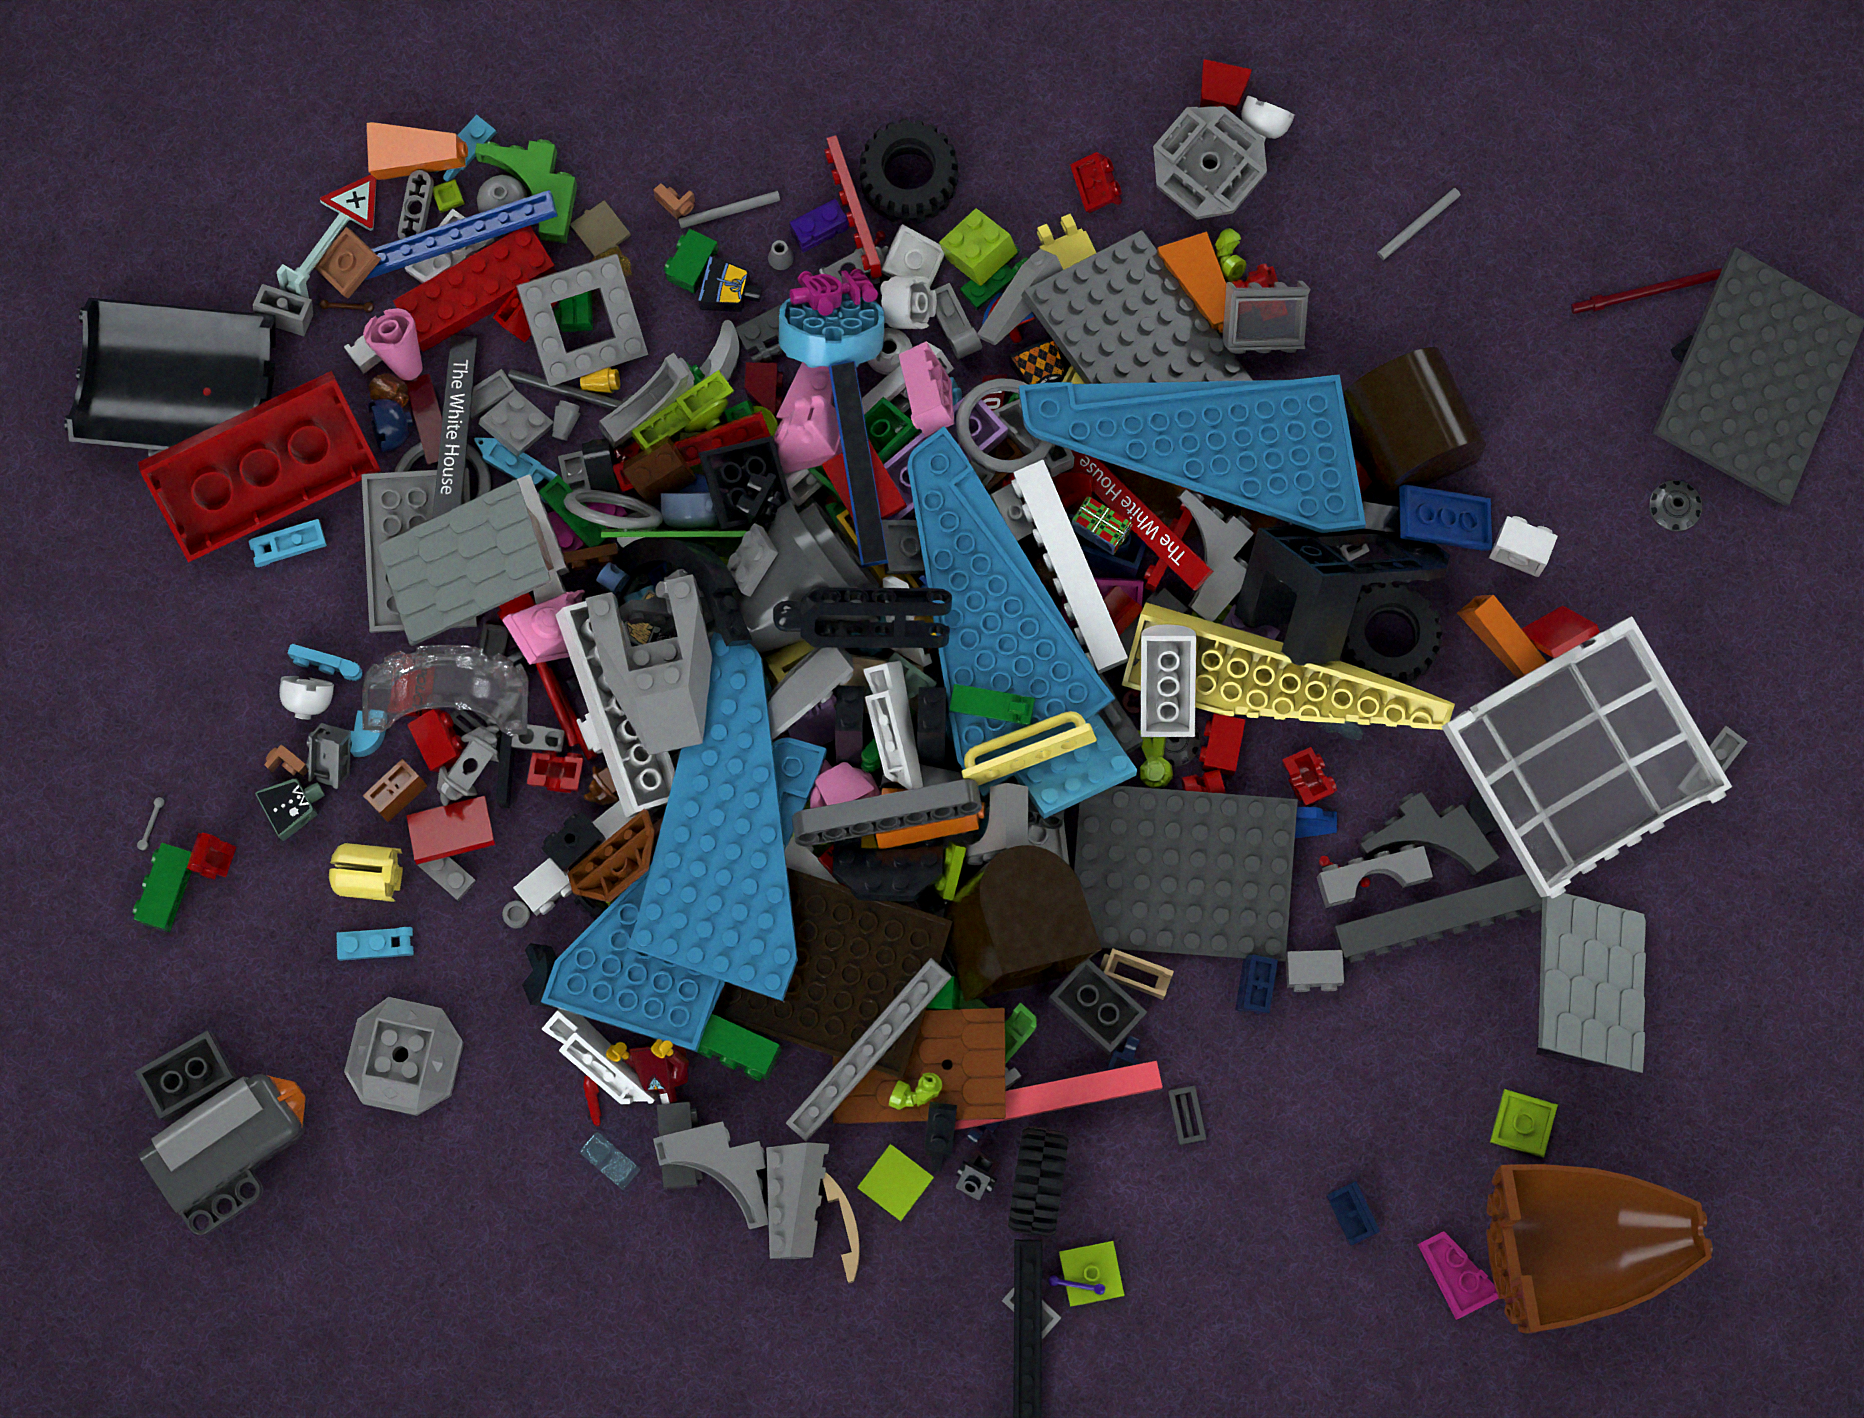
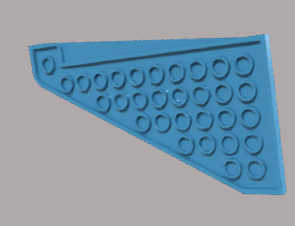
[1018,374,1366,533]
[908,426,1115,797]
[627,632,798,1001]
[541,738,827,1052]

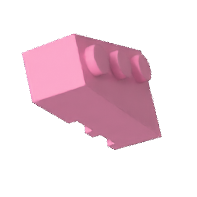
[898,341,954,437]
[776,362,833,426]

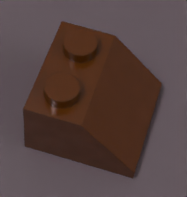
[623,435,697,506]

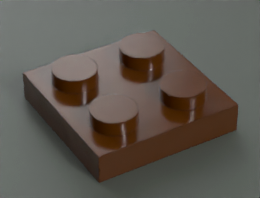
[563,543,621,572]

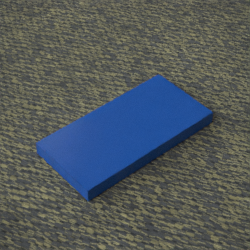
[1399,484,1492,551]

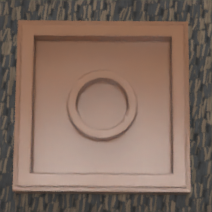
[314,227,381,299]

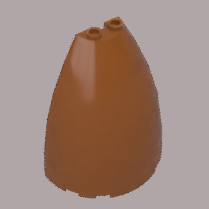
[1486,1164,1713,1333]

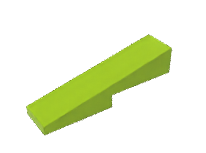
[632,370,734,450]

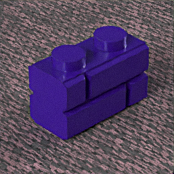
[789,199,848,253]

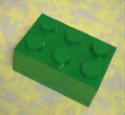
[696,1014,782,1082]

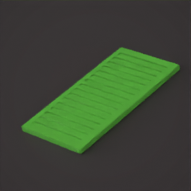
[601,528,748,537]

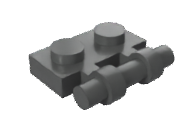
[735,305,784,363]

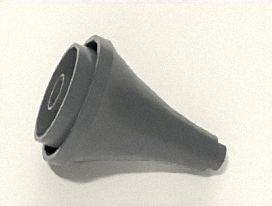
[705,499,881,655]

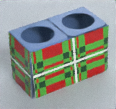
[1071,497,1133,555]

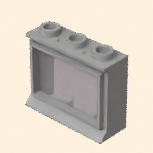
[1222,281,1311,354]

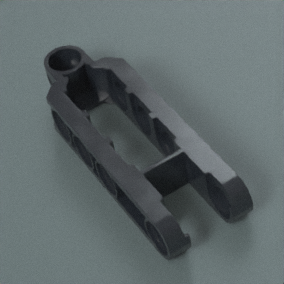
[773,587,952,648]

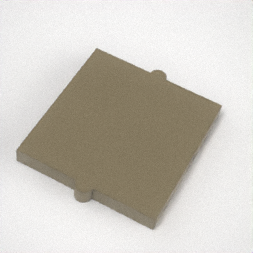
[570,200,631,260]

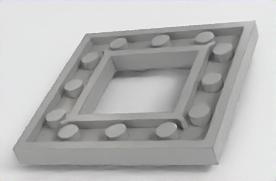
[516,254,648,387]

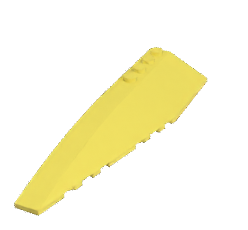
[1122,602,1455,730]

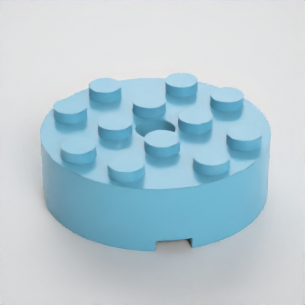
[778,294,885,368]

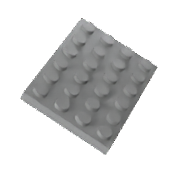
[362,468,477,633]

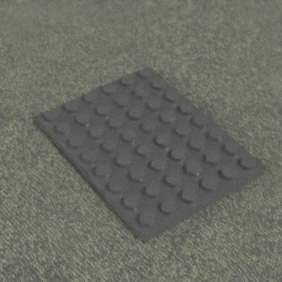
[1021,230,1253,384]
[1653,247,1864,506]
[1074,785,1298,962]

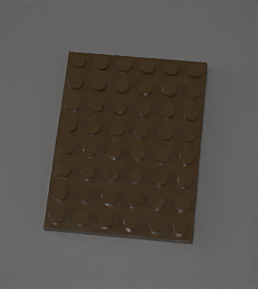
[712,868,953,1079]

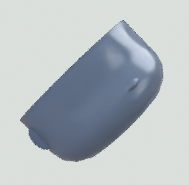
[660,492,719,529]

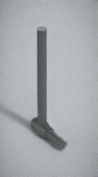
[508,369,633,448]

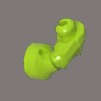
[1215,228,1247,282]
[889,1073,942,1110]

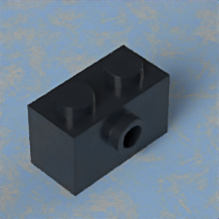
[541,811,606,876]

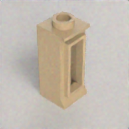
[1099,948,1174,1000]

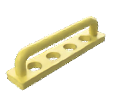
[961,711,1097,786]

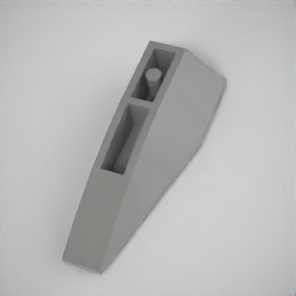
[767,634,854,741]

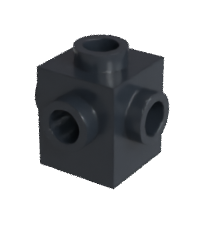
[955,1150,1000,1201]

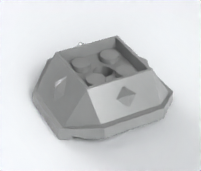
[1153,106,1267,220]
[344,997,464,1116]

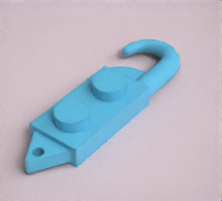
[474,438,558,503]

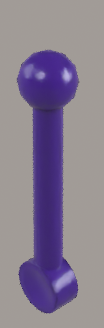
[1048,1275,1105,1295]

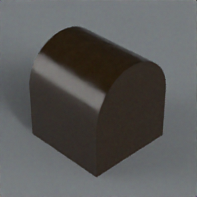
[1343,347,1486,500]
[943,845,1102,1002]

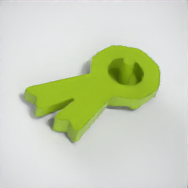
[1137,730,1173,789]

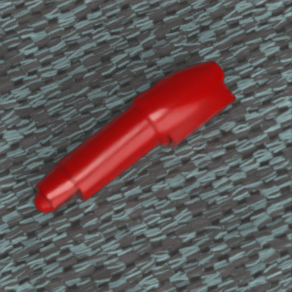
[583,1075,602,1126]

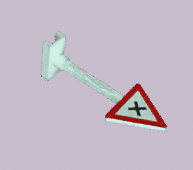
[277,174,377,299]

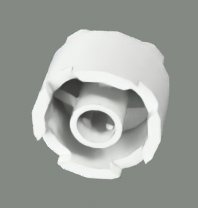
[880,276,937,329]

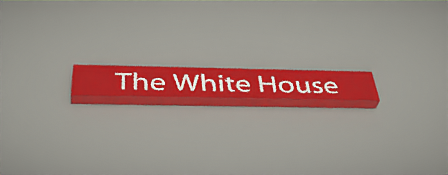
[1071,450,1214,591]

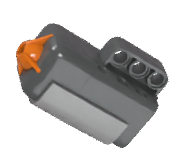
[138,1074,305,1235]

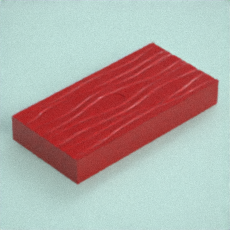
[138,371,381,562]

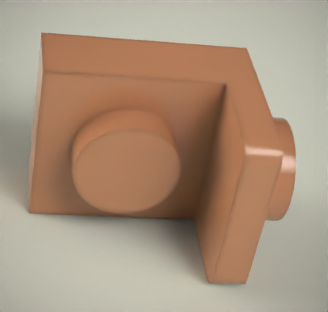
[653,183,695,219]
[264,745,309,777]

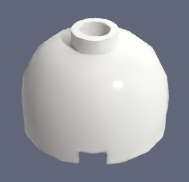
[1241,96,1295,142]
[280,676,334,720]

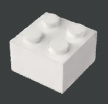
[1489,516,1558,577]

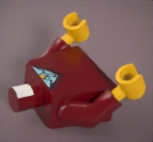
[606,1039,689,1104]

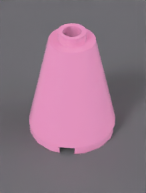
[363,308,423,380]

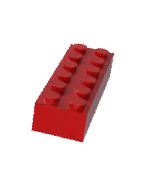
[393,226,557,352]

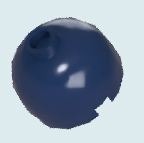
[368,399,413,453]

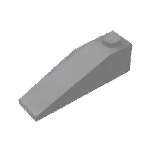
[977,249,1063,345]

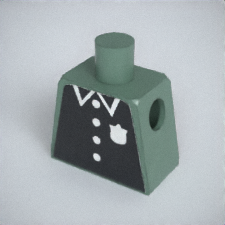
[255,778,325,841]

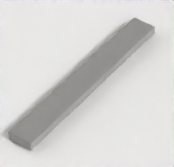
[786,958,953,1142]

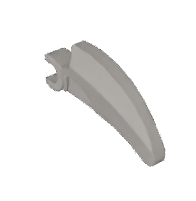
[700,320,740,382]

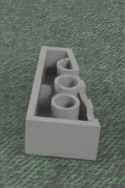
[766,1143,829,1259]

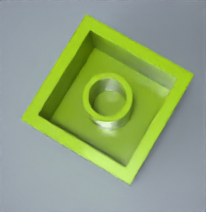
[939,208,1018,286]

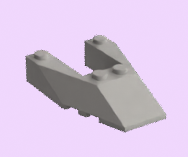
[586,574,713,755]

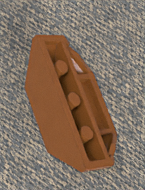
[567,809,654,902]

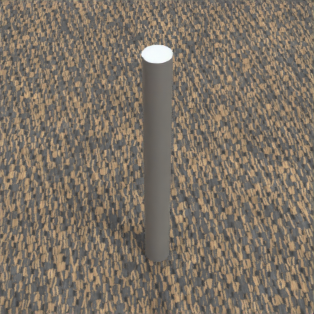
[1377,188,1461,260]
[678,191,780,229]

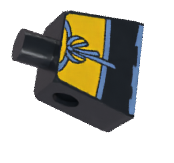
[698,256,762,312]

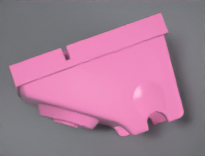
[774,394,842,474]
[503,590,585,664]

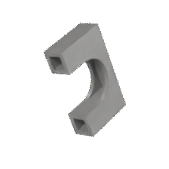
[943,783,1028,869]

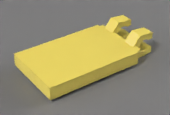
[1037,213,1096,270]

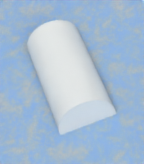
[1141,624,1196,737]

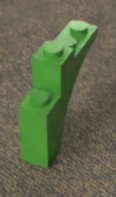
[475,139,577,244]

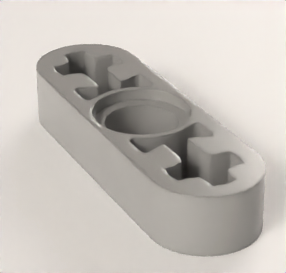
[398,170,434,239]

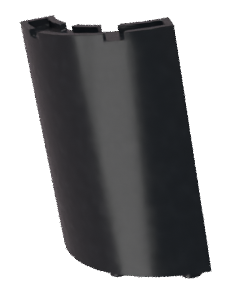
[64,298,276,450]

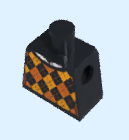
[1009,337,1066,385]

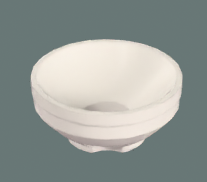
[868,328,912,375]

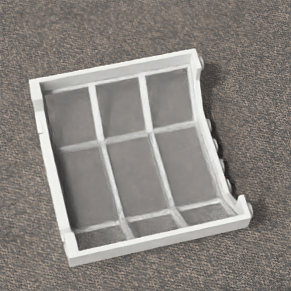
[1441,616,1732,899]

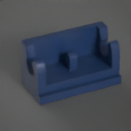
[1235,954,1278,1015]
[1327,1181,1380,1246]

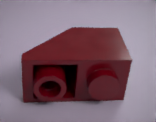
[745,362,783,418]

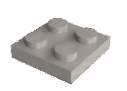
[479,389,554,457]
[727,523,779,596]

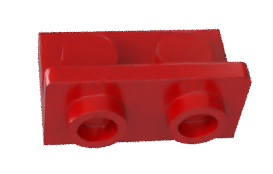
[1070,152,1122,213]

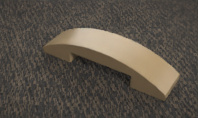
[823,1173,860,1283]

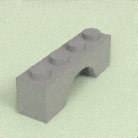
[1316,844,1433,908]

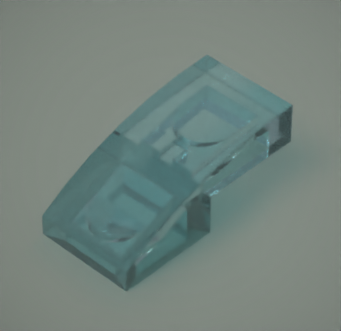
[579,1131,641,1190]

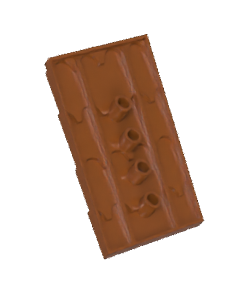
[832,1008,1006,1124]

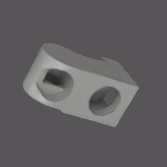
[511,723,565,752]

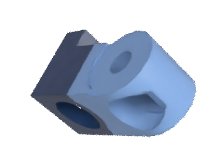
[596,562,634,601]

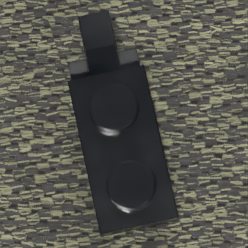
[925,1102,957,1172]

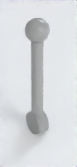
[137,797,164,851]

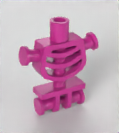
[790,269,878,316]

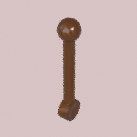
[319,299,374,313]

